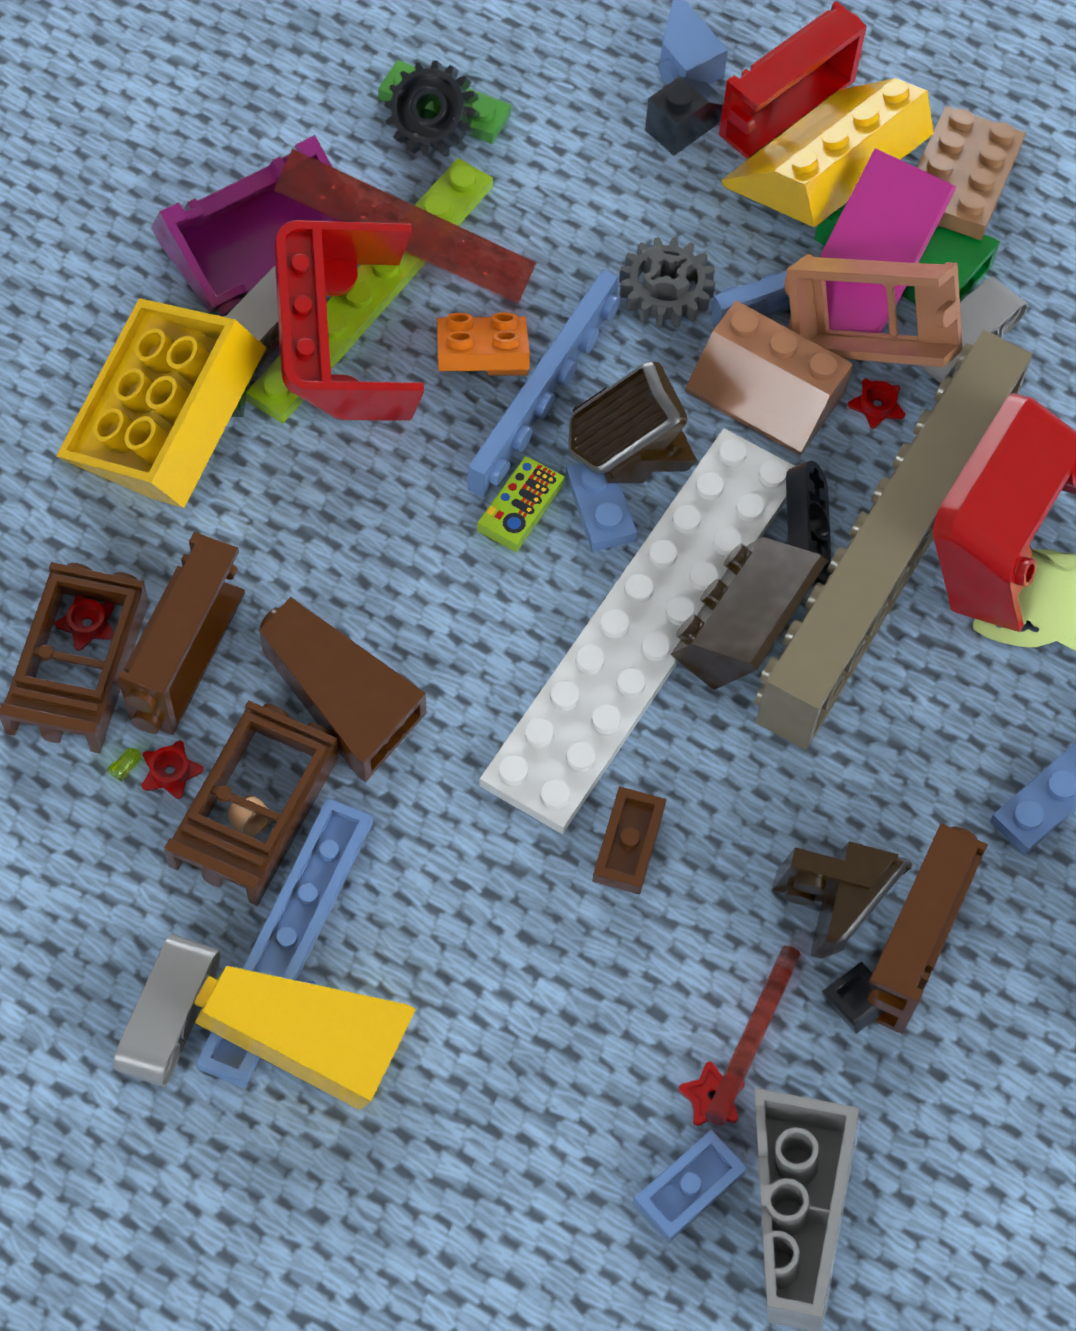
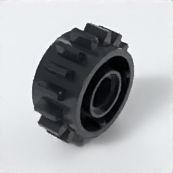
[384,60,480,159]

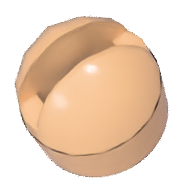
[228,795,271,838]

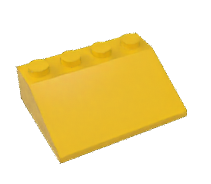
[721,78,934,228]
[56,298,266,508]

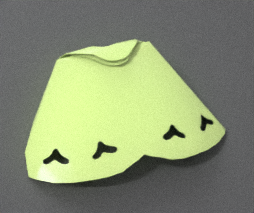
[973,549,1076,651]

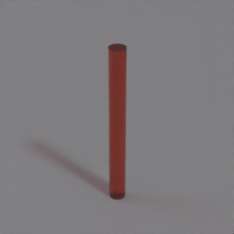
[705,945,801,1126]

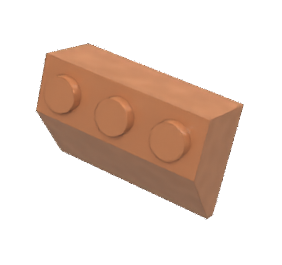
[685,300,853,456]

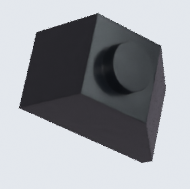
[645,76,724,156]

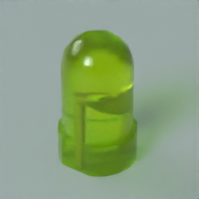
[107,748,141,782]

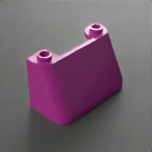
[151,135,362,317]

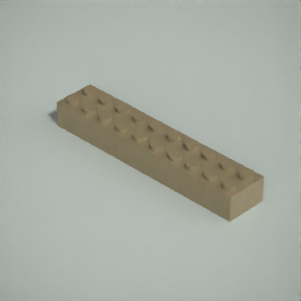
[754,330,1033,750]

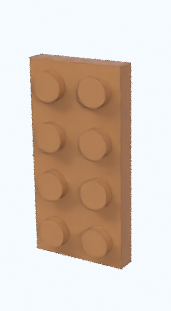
[917,106,1026,240]

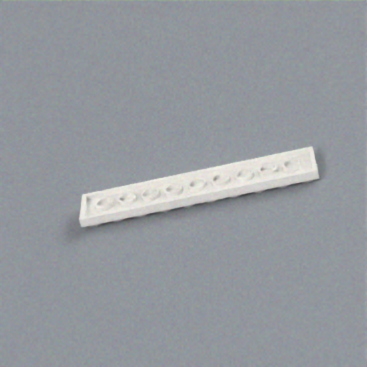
[479,428,795,835]

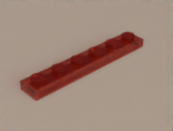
[274,149,537,305]

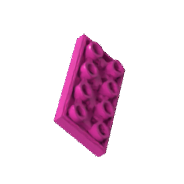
[820,148,956,333]

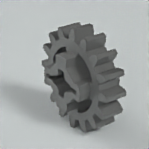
[619,237,716,328]

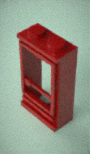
[719,1,867,160]

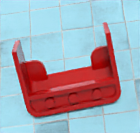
[274,220,424,421]
[933,393,1076,632]

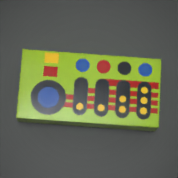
[477,456,565,553]

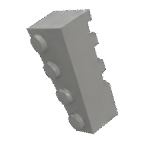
[754,1088,859,1331]

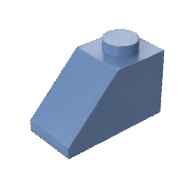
[658,0,728,85]

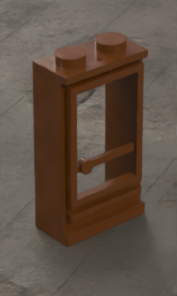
[118,532,245,735]
[0,562,149,754]
[164,700,339,906]
[867,823,988,1034]

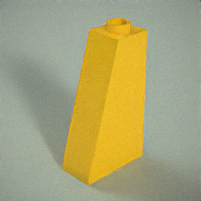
[193,966,416,1110]

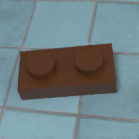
[592,786,667,895]

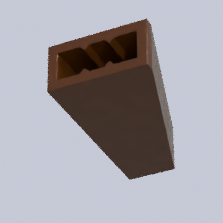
[259,597,427,783]

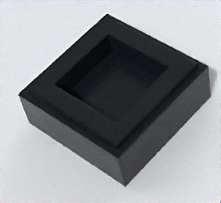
[822,961,894,1034]

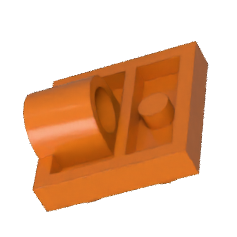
[437,312,530,376]

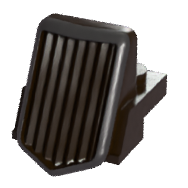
[568,362,697,483]
[772,841,912,959]

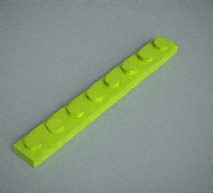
[246,158,493,424]

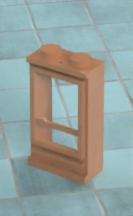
[785,254,963,367]

